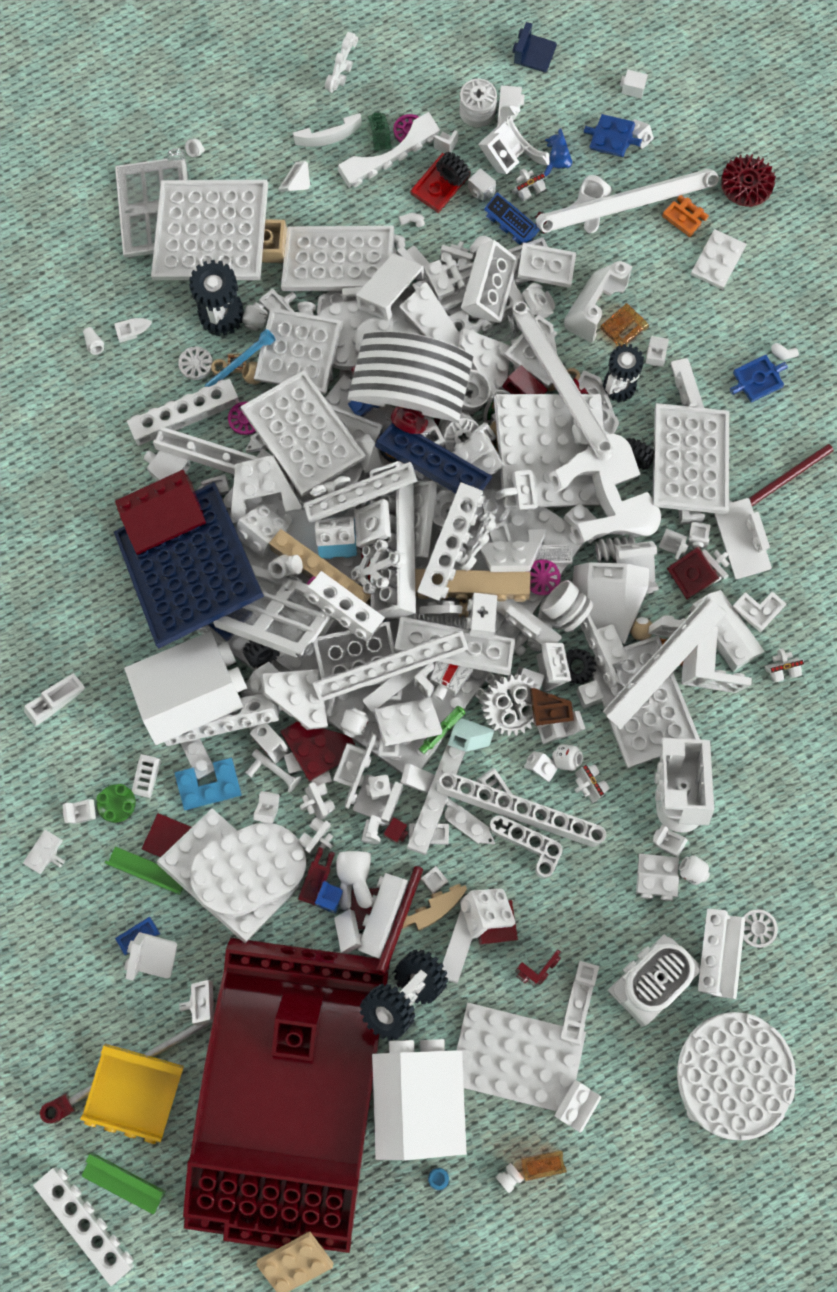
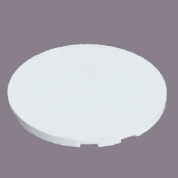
[677,1012,796,1140]

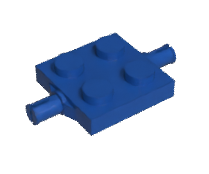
[584,114,642,157]
[730,355,788,403]

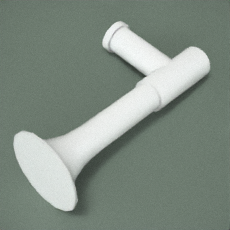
[245,749,302,793]

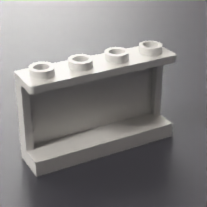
[698,909,745,999]

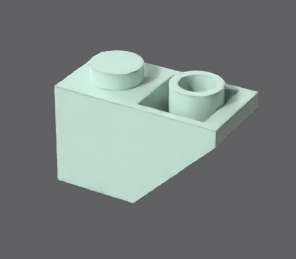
[448,718,495,752]

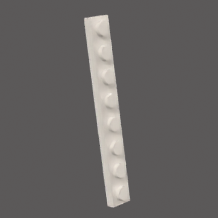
[313,630,469,702]

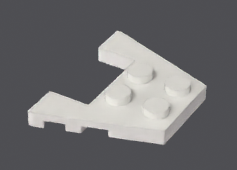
[230,456,303,523]
[471,529,546,572]

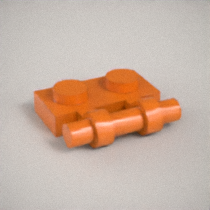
[662,195,709,237]

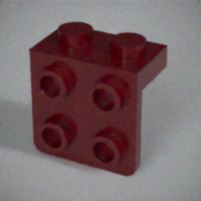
[515,949,561,986]

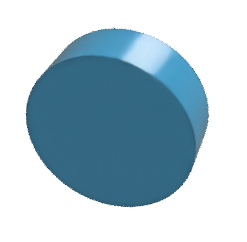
[428,1168,449,1190]

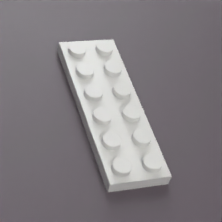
[394,616,515,675]

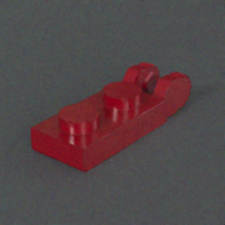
[298,847,335,906]

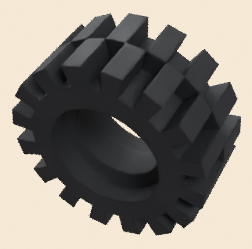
[436,152,470,186]
[626,438,654,470]
[243,640,280,668]
[565,649,597,684]

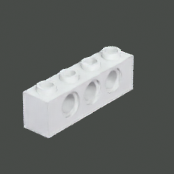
[304,571,385,642]

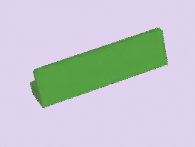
[104,846,183,895]
[82,1153,166,1214]

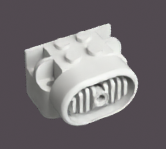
[654,738,714,833]
[608,934,701,1026]

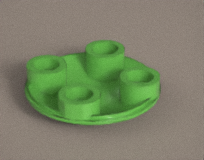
[97,784,136,823]

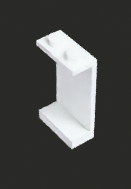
[356,253,425,321]

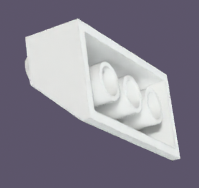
[461,240,518,323]
[690,590,765,672]
[357,873,408,958]

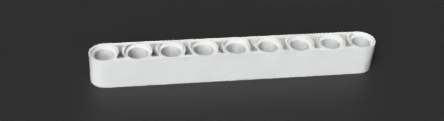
[436,772,606,847]

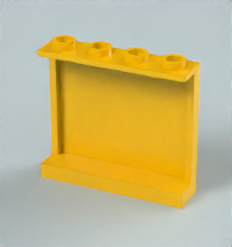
[80,1043,184,1144]

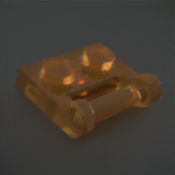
[600,303,649,347]

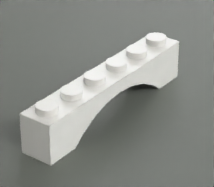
[338,112,440,188]

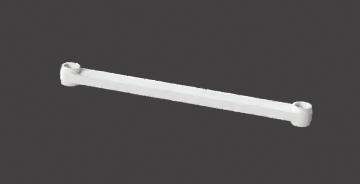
[536,169,719,232]
[512,301,613,461]

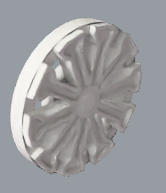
[178,346,213,380]
[743,909,778,948]

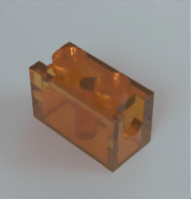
[520,1150,567,1181]

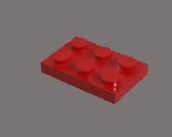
[410,153,471,213]

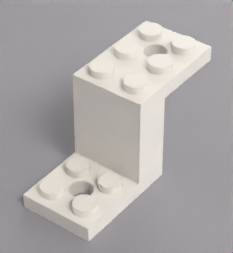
[648,615,752,693]

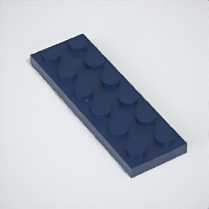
[375,423,493,494]

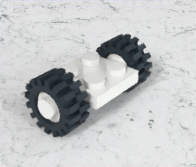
[603,344,644,402]

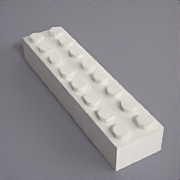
[370,461,416,621]

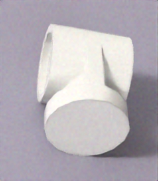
[268,555,303,579]

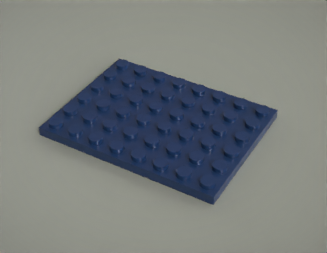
[113,482,265,649]

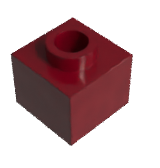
[383,817,409,844]

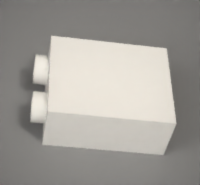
[124,631,247,745]
[372,1039,467,1160]

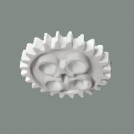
[481,673,539,736]

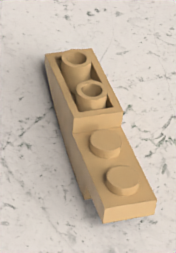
[402,884,467,931]

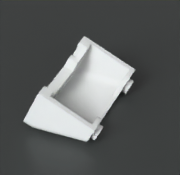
[564,261,632,343]

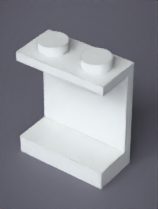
[615,541,659,594]

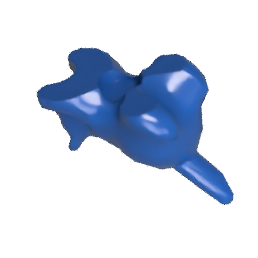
[544,128,573,177]

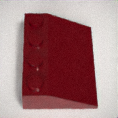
[115,470,206,555]

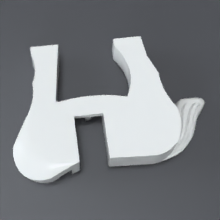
[549,423,661,545]

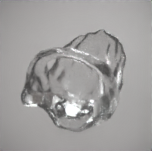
[483,313,521,342]

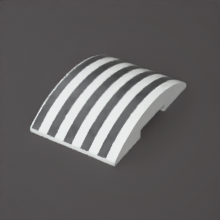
[348,331,474,423]

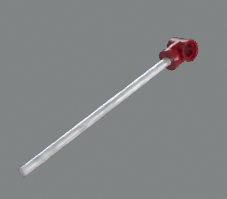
[40,1012,215,1124]

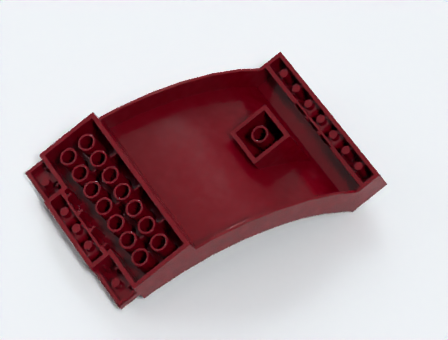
[183,937,390,1253]

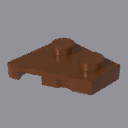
[530,688,574,726]

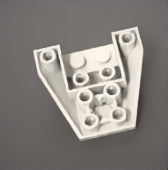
[573,562,650,644]

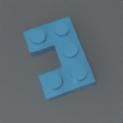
[175,757,242,811]

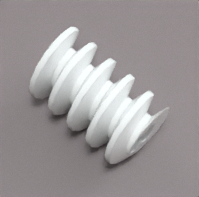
[595,535,635,563]

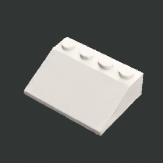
[313,621,395,687]

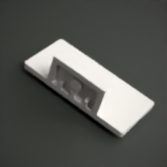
[714,498,772,580]

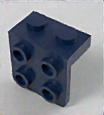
[512,22,557,72]

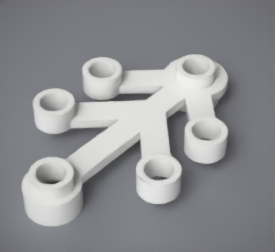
[325,32,358,93]
[459,511,496,571]
[351,539,406,594]

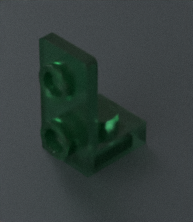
[368,112,392,151]

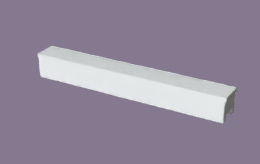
[153,426,297,494]
[603,596,727,729]

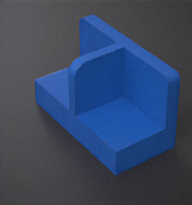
[315,881,343,914]

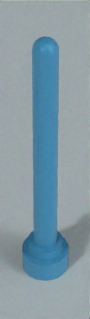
[205,329,276,387]

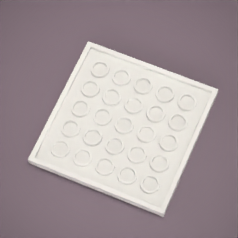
[151,180,268,280]
[494,394,604,508]

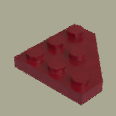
[280,721,356,782]

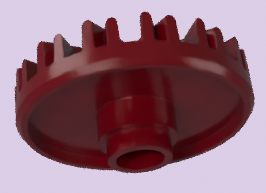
[721,154,776,207]

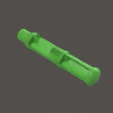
[419,706,465,754]

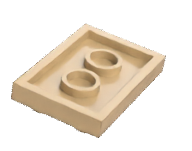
[256,1231,333,1292]

